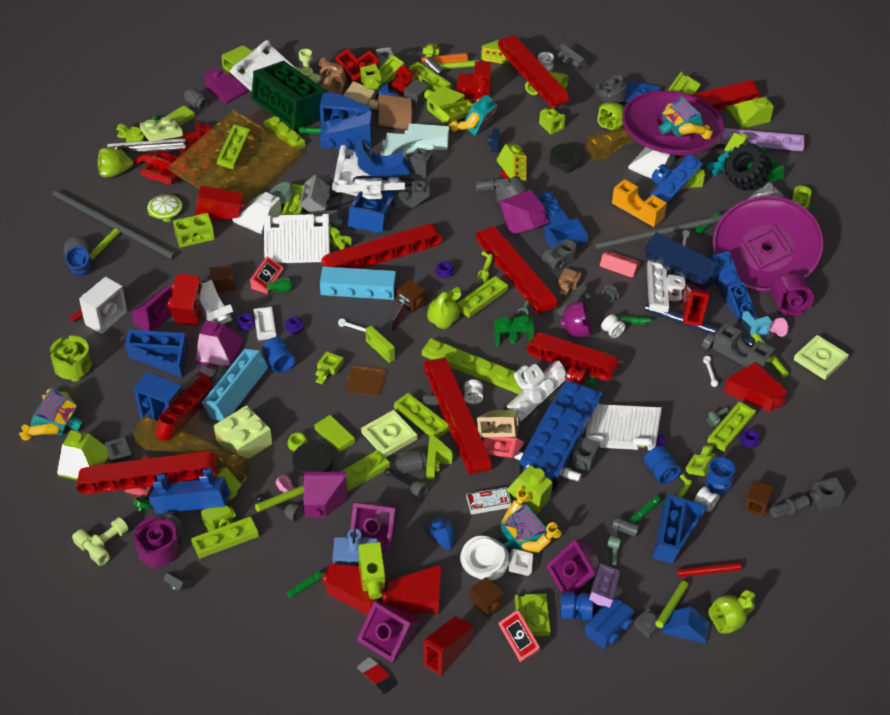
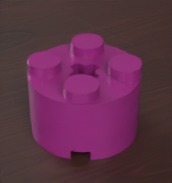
[771,274,814,316]
[134,517,180,569]

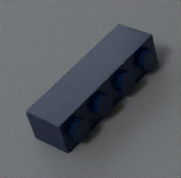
[644,232,720,289]

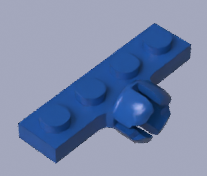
[649,155,703,204]

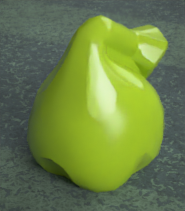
[597,102,624,131]
[98,147,134,178]
[427,287,461,330]
[708,590,755,634]

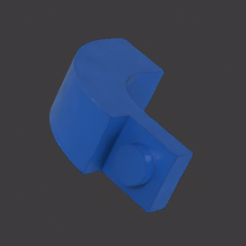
[354,138,410,177]

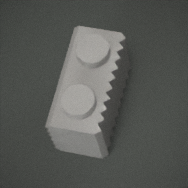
[299,175,330,216]

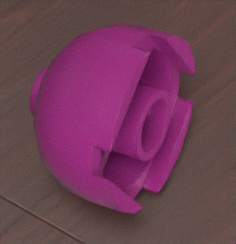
[560,300,592,338]

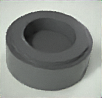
[701,332,715,351]

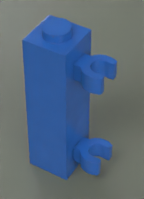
[149,469,231,514]

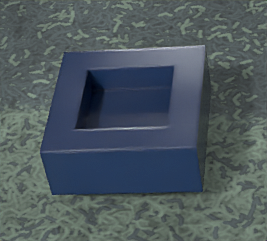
[488,129,500,153]

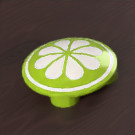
[147,194,183,222]

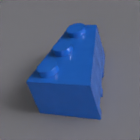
[320,110,372,150]
[125,329,189,378]
[134,372,181,432]
[652,494,708,564]

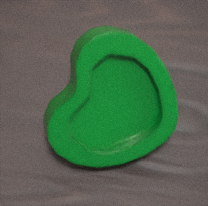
[132,496,153,511]

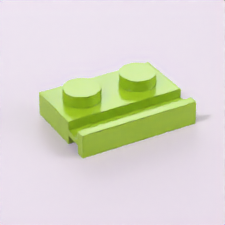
[668,72,701,95]
[514,594,550,636]

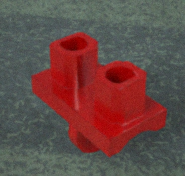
[391,66,419,95]

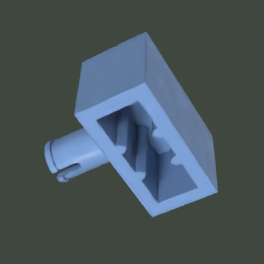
[332,529,377,567]

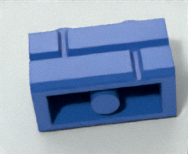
[584,596,634,649]

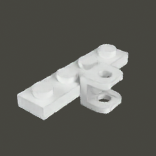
[332,177,405,199]
[647,260,685,313]
[507,361,567,422]

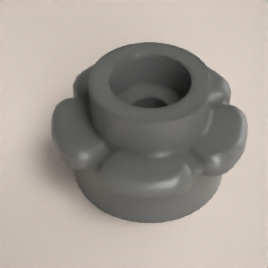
[602,285,619,302]

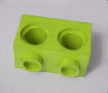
[173,213,215,248]

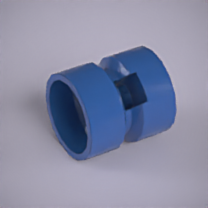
[65,246,93,276]
[262,337,295,373]
[643,446,681,485]
[705,457,736,496]
[560,591,593,622]

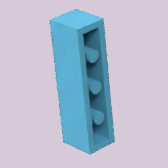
[320,267,396,300]
[202,349,268,421]

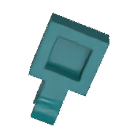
[706,149,733,176]

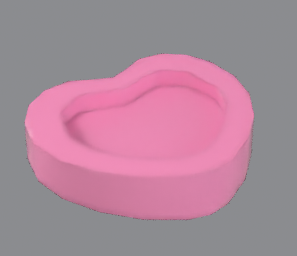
[769,318,789,337]
[276,475,294,493]

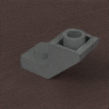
[395,181,430,209]

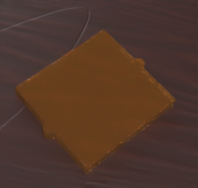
[345,366,385,397]

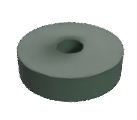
[269,182,294,205]

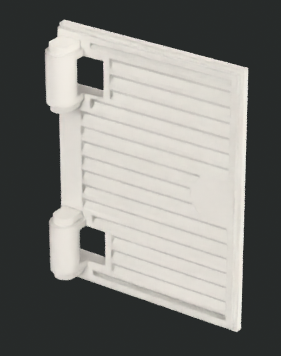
[229,40,294,92]
[332,145,371,196]
[264,214,330,263]
[584,404,662,450]

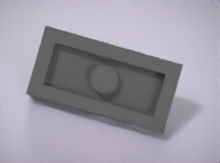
[556,43,589,71]
[556,282,591,316]

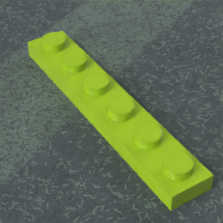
[422,338,525,394]

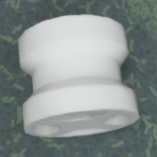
[538,52,554,72]
[601,314,625,338]
[464,380,483,404]
[694,486,720,512]

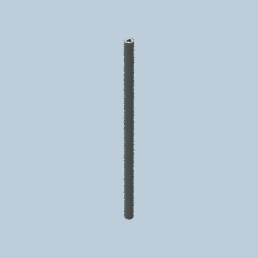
[52,190,176,260]
[594,214,724,250]

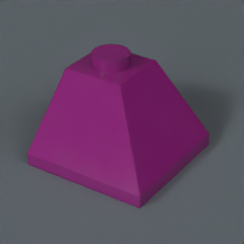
[204,67,250,104]
[499,190,549,235]
[132,285,173,331]
[195,320,244,369]
[304,472,348,518]
[350,502,398,550]
[546,539,599,593]
[357,601,421,663]

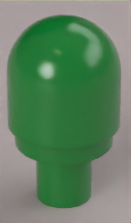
[267,278,293,293]

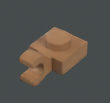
[558,268,582,296]

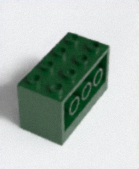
[251,60,327,130]

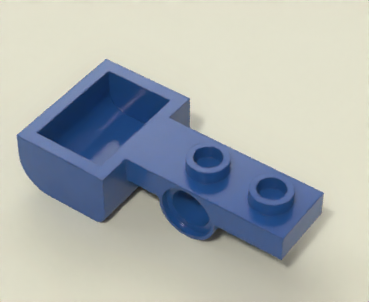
[536,192,588,248]

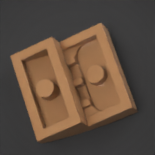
[377,94,412,130]

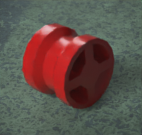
[565,365,587,386]

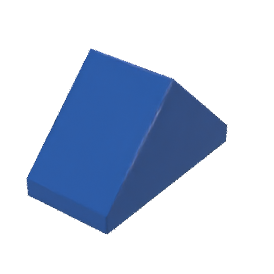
[662,606,710,643]

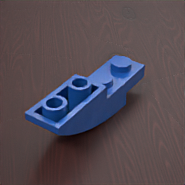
[711,251,757,321]

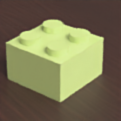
[214,405,272,464]

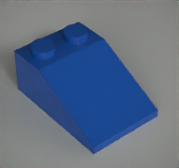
[320,92,370,123]
[348,190,396,233]

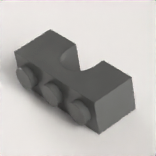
[712,322,775,371]

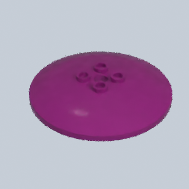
[622,91,724,155]
[713,196,823,293]

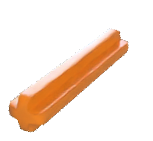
[421,53,468,66]

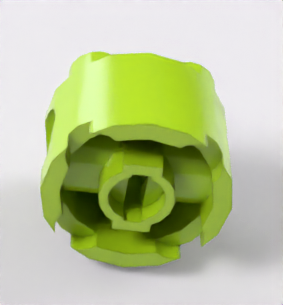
[50,335,93,382]

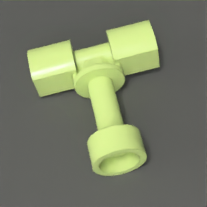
[294,49,322,85]
[72,517,129,566]

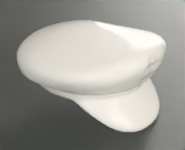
[460,536,509,581]

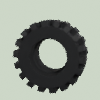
[723,143,772,191]

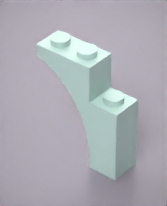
[380,124,449,156]

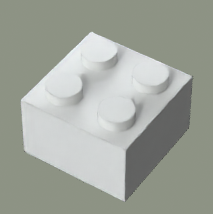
[79,277,127,334]

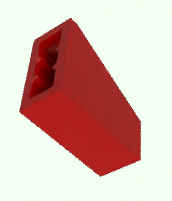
[195,185,245,221]
[682,284,710,326]
[724,362,787,412]
[323,563,378,615]
[382,566,441,615]
[423,616,473,676]

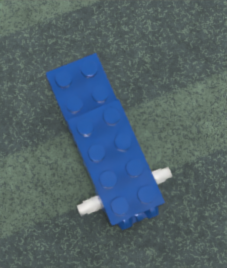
[514,380,603,491]

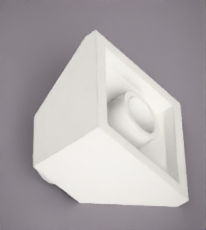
[628,147,675,178]
[232,192,282,234]

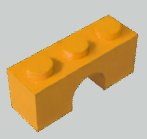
[612,179,667,227]

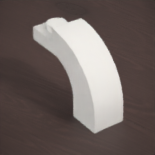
[199,280,233,323]

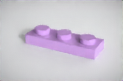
[589,563,620,607]

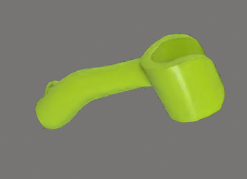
[478,251,493,283]
[676,474,692,498]

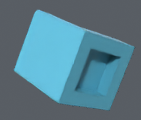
[741,311,771,338]

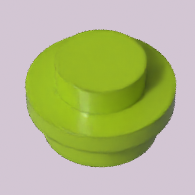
[287,433,308,451]

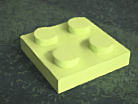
[140,117,183,142]
[794,335,849,380]
[361,410,417,458]

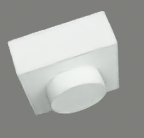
[508,549,533,576]

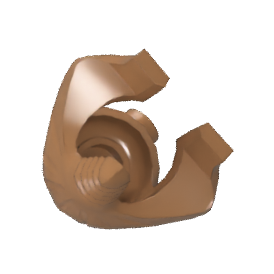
[318,57,347,95]

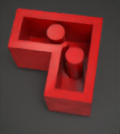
[335,49,381,85]
[457,61,491,100]
[168,274,202,327]

